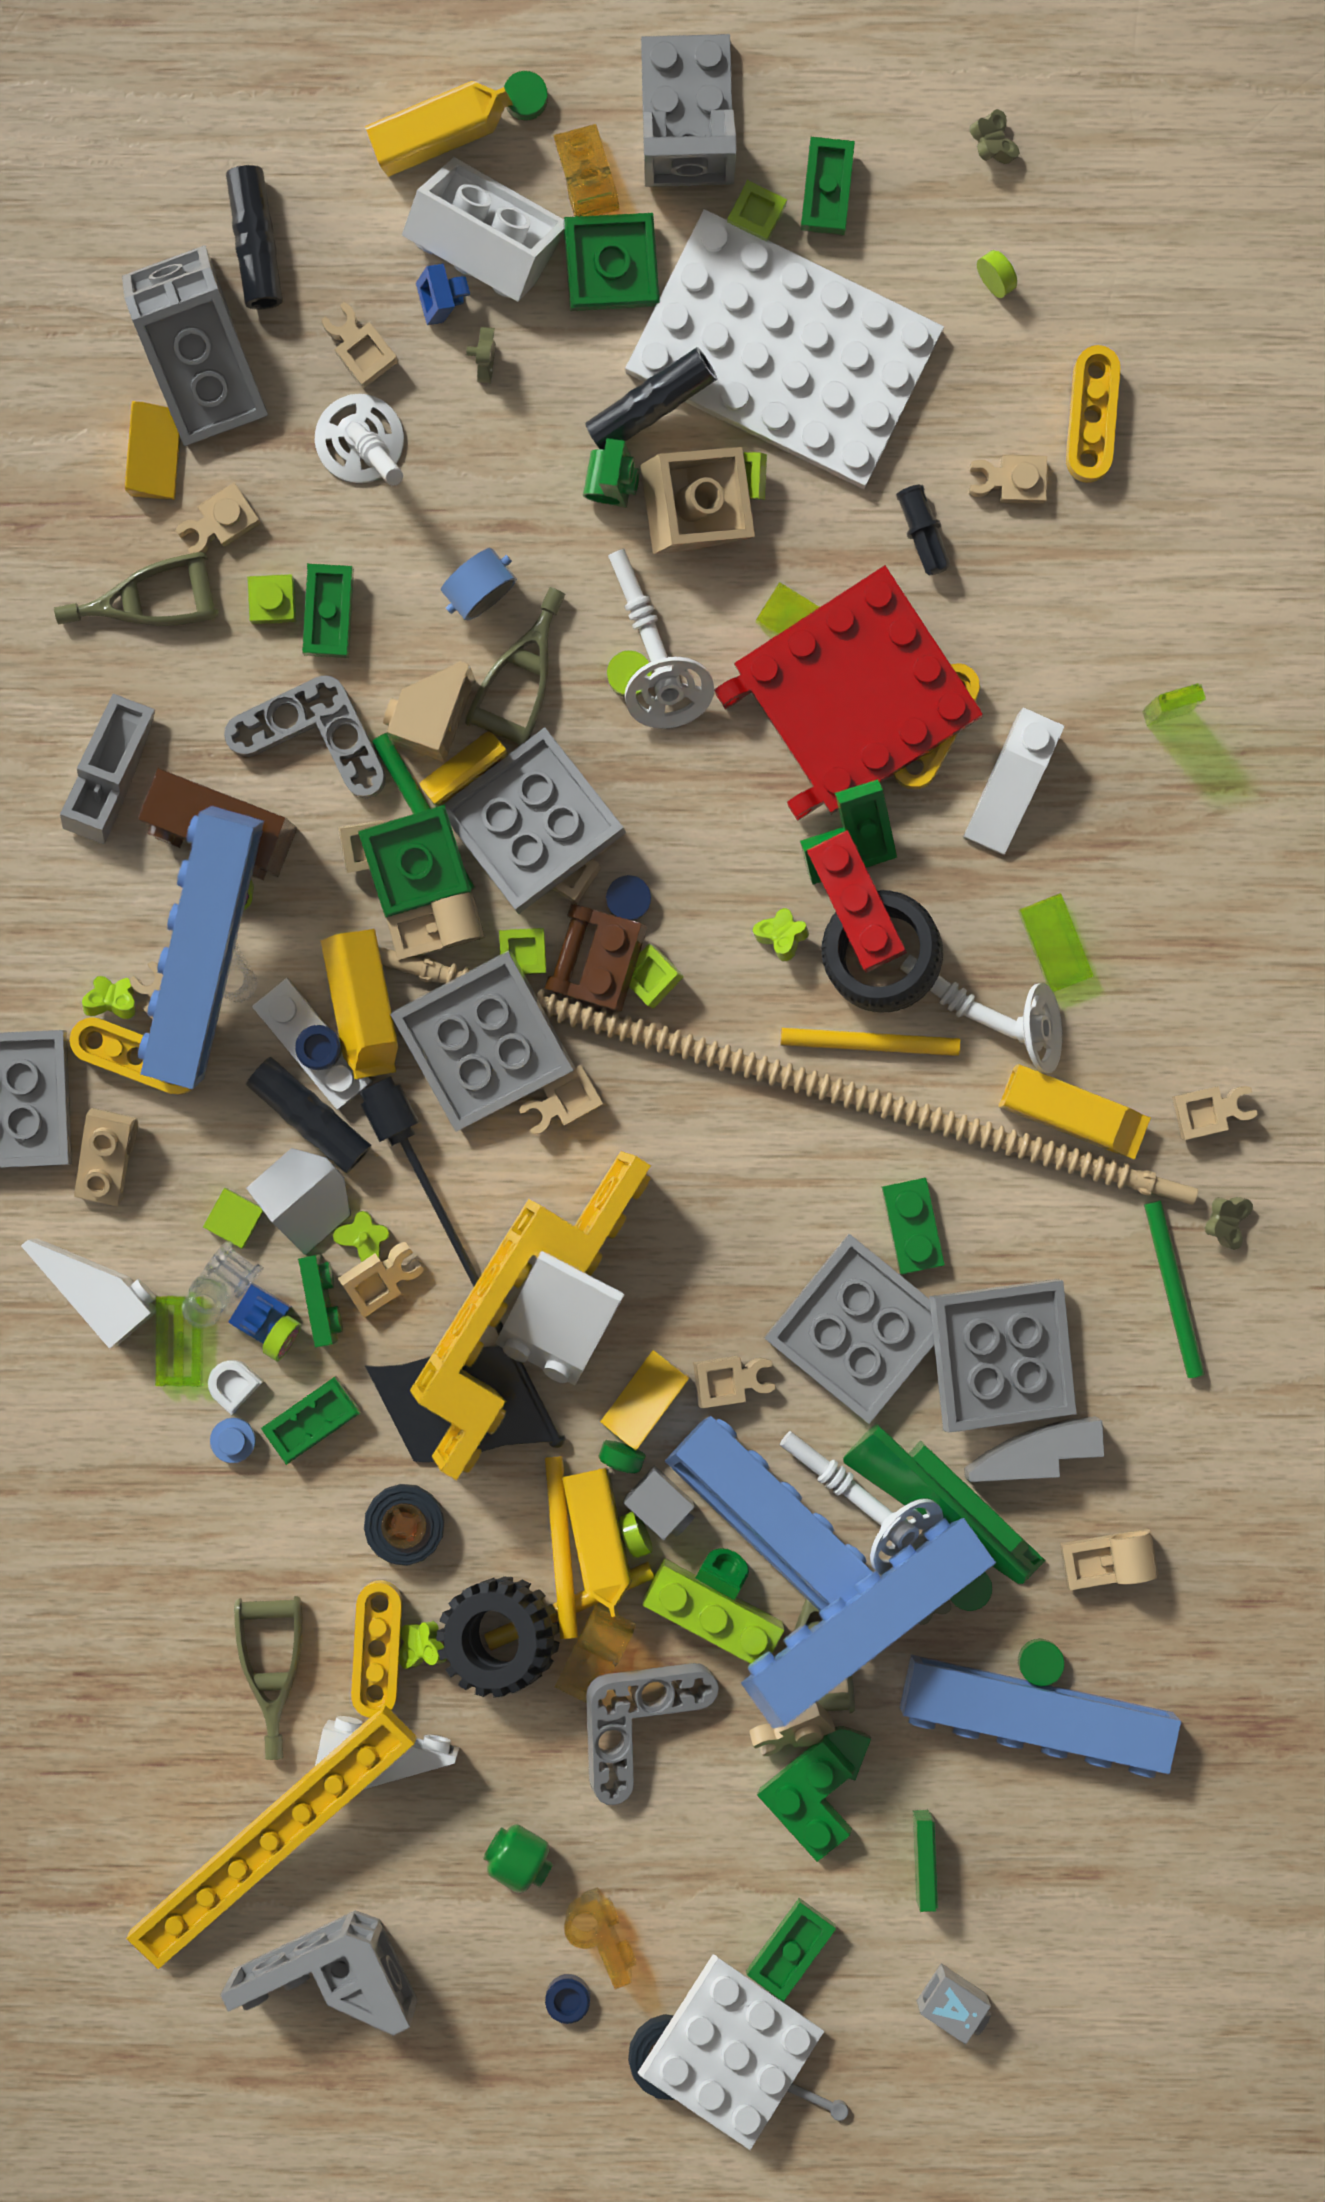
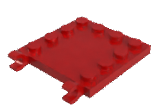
[714,565,983,821]

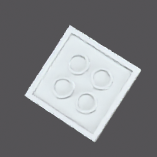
[638,1954,824,2150]

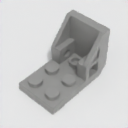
[641,34,736,187]
[122,245,268,446]
[221,1910,418,2035]

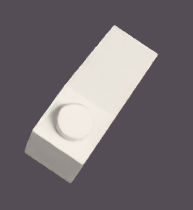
[963,708,1064,855]
[21,1238,159,1349]

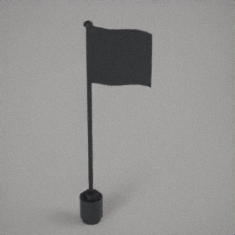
[359,1076,565,1462]

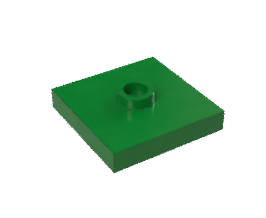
[563,213,660,311]
[358,804,471,918]

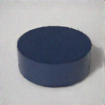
[606,875,651,921]
[295,1025,342,1070]
[545,1974,591,2024]

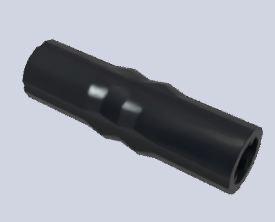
[226,165,283,310]
[585,347,718,450]
[246,1057,372,1173]

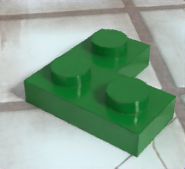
[800,779,897,885]
[757,1735,855,1862]

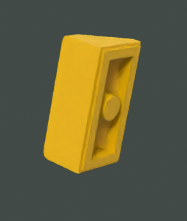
[125,401,180,500]
[420,731,508,807]
[600,1350,689,1451]

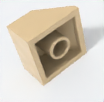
[640,447,755,554]
[383,661,475,763]

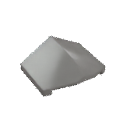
[246,1148,351,1255]

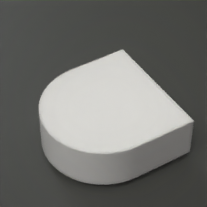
[208,1360,264,1415]

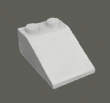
[495,1251,624,1385]

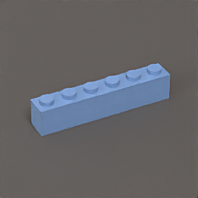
[138,806,264,1090]
[665,1416,881,1611]
[741,1518,996,1729]
[900,1655,1181,1778]

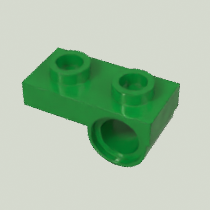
[583,438,640,508]

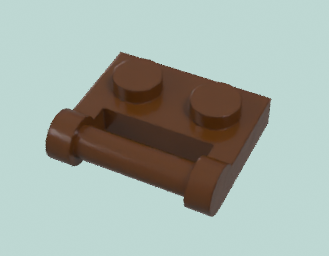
[544,903,648,1012]

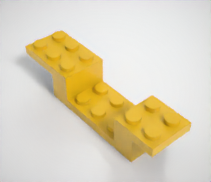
[410,1151,651,1481]

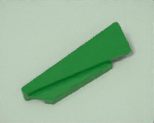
[843,1423,1046,1584]

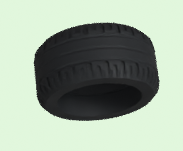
[821,890,943,1013]

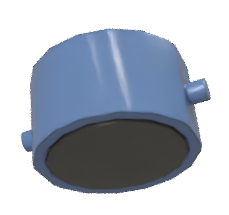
[441,548,517,621]

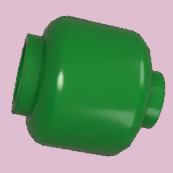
[483,1824,553,1894]

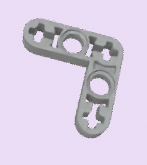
[224,675,386,799]
[586,1663,719,1805]

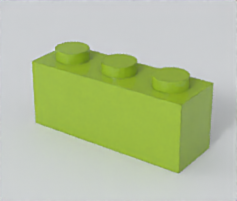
[643,1558,784,1664]

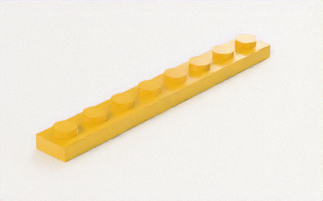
[126,1705,417,1969]

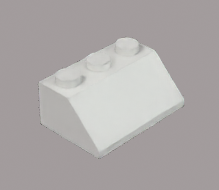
[402,157,564,302]

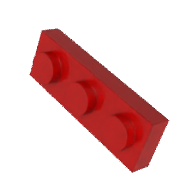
[807,830,907,973]

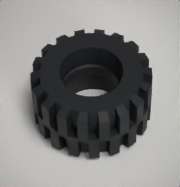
[437,1576,560,1698]

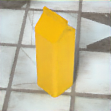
[365,81,513,177]
[320,929,398,1079]
[999,1064,1151,1159]
[562,1468,632,1617]

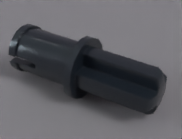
[896,484,950,576]

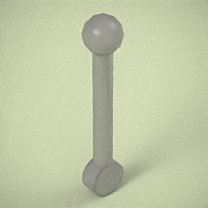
[787,2083,848,2121]

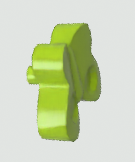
[752,908,809,961]
[82,976,136,1019]
[333,1211,390,1262]
[399,1621,447,1669]

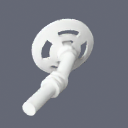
[315,394,404,485]
[608,549,714,729]
[900,954,1062,1074]
[780,1431,943,1575]

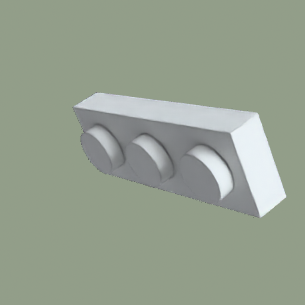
[252,978,373,1110]

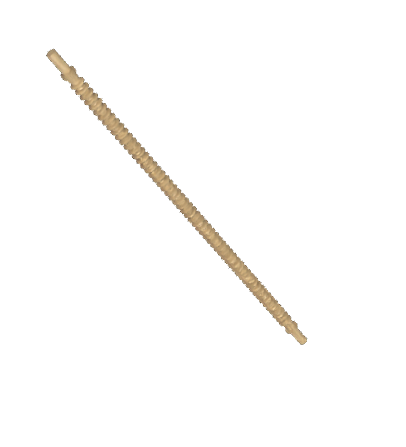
[380,947,1198,1205]

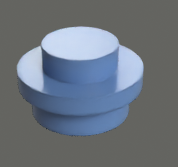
[210,1418,256,1463]

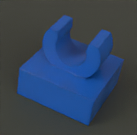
[416,264,470,325]
[228,1283,292,1344]

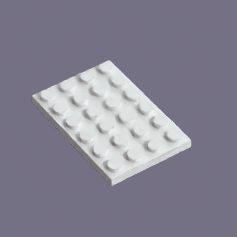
[625,209,944,490]

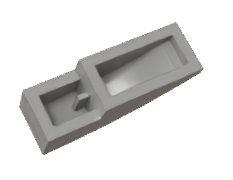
[60,694,155,845]
[964,1416,1104,1482]

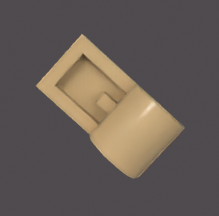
[386,893,485,960]
[74,1108,138,1207]
[1060,1528,1159,1590]

